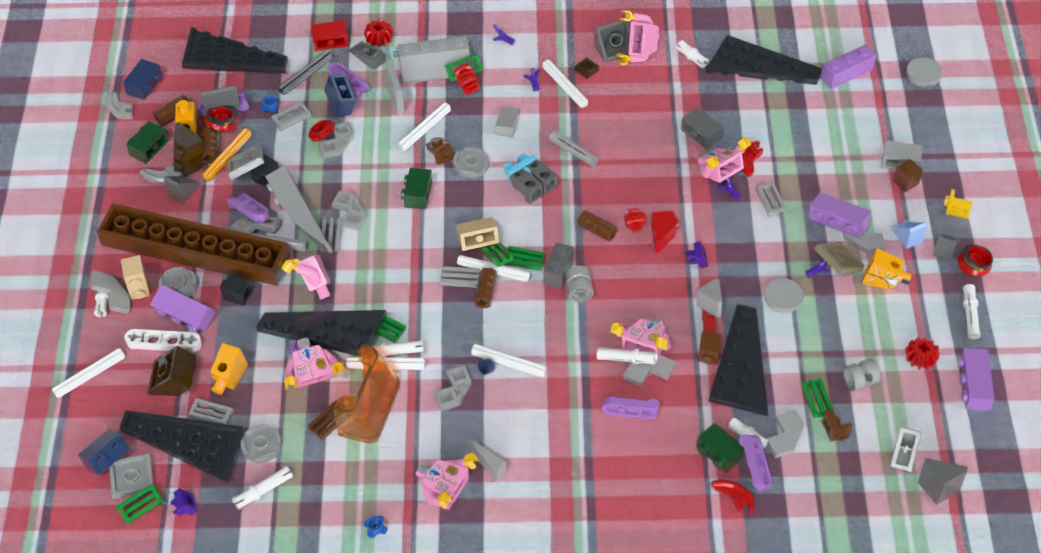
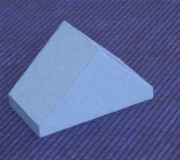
[891,220,927,249]

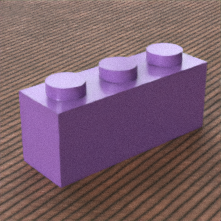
[820,44,876,89]
[809,192,871,238]
[150,285,215,332]
[958,348,994,410]

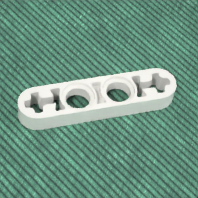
[125,329,202,352]

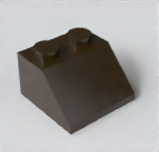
[173,122,203,177]
[147,346,196,396]

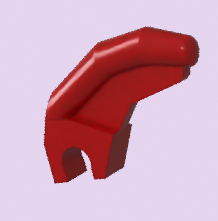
[742,141,763,177]
[711,479,754,514]

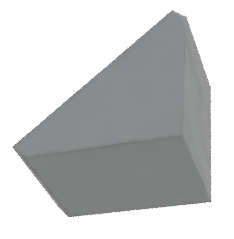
[696,279,722,317]
[891,426,921,472]

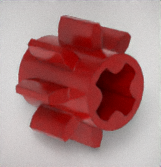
[624,208,646,231]

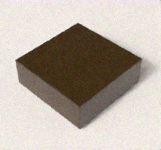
[575,57,599,79]

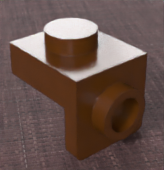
[426,137,453,165]

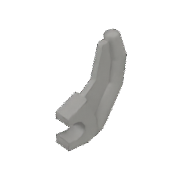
[105,90,133,120]
[140,165,184,184]

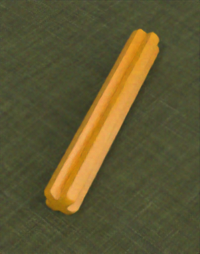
[202,128,251,181]

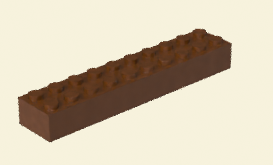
[97,203,291,286]

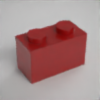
[311,20,349,51]

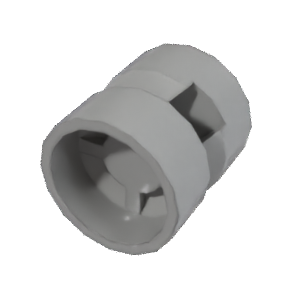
[565,266,594,302]
[843,358,881,391]

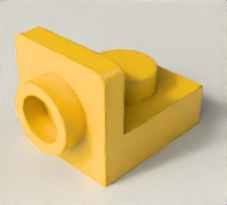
[944,189,973,219]

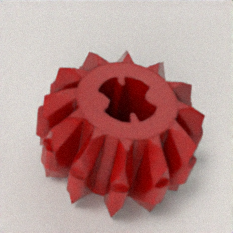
[364,19,394,47]
[454,63,480,95]
[905,337,940,370]

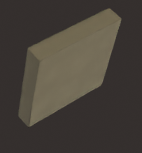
[814,241,865,274]

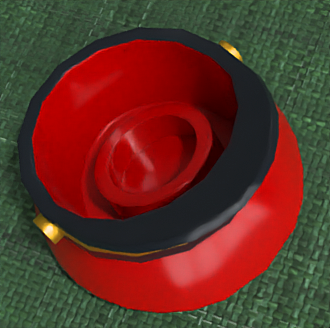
[204,106,238,132]
[957,245,993,276]

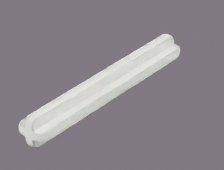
[543,59,588,108]
[398,102,451,151]
[457,255,531,282]
[471,344,546,377]
[52,348,125,398]
[346,357,425,370]

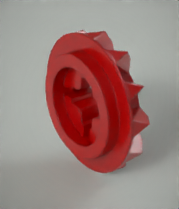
[308,120,335,142]

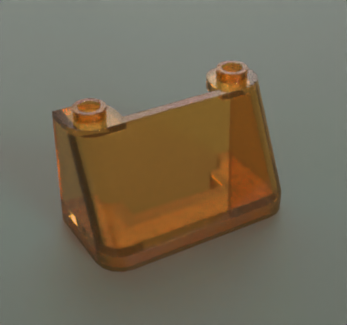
[334,344,400,443]

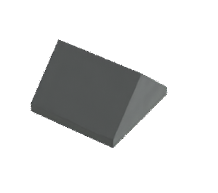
[594,20,630,62]
[200,85,240,113]
[918,458,968,505]

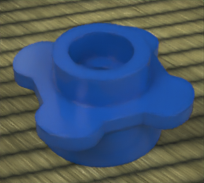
[260,95,280,112]
[364,516,387,538]

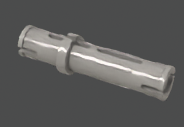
[549,131,599,167]

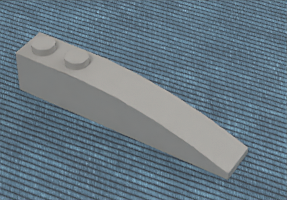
[265,165,333,253]

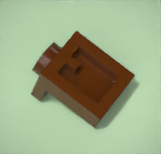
[821,409,852,442]

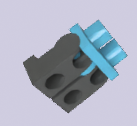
[504,153,557,204]

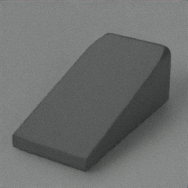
[349,41,386,69]

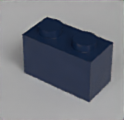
[123,59,162,100]
[324,74,357,116]
[78,429,130,475]

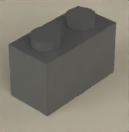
[681,108,723,150]
[544,242,574,290]

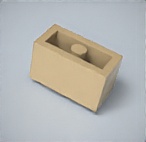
[456,217,499,251]
[121,255,150,300]

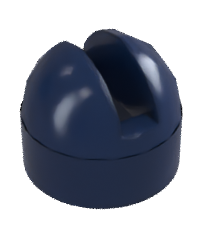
[478,358,495,375]

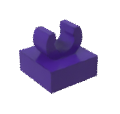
[686,241,708,268]
[170,488,197,516]

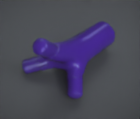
[493,24,516,46]
[524,68,540,92]
[717,177,741,200]
[805,259,830,278]

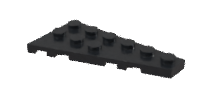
[182,27,288,74]
[706,35,822,85]
[709,304,768,416]
[256,310,387,358]
[119,410,244,483]

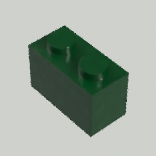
[126,121,169,164]
[401,168,432,210]
[696,423,745,473]

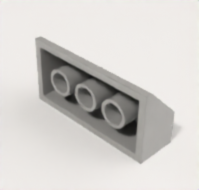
[397,36,471,84]

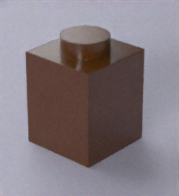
[893,159,923,192]
[697,331,722,364]

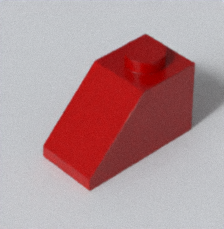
[650,210,679,253]

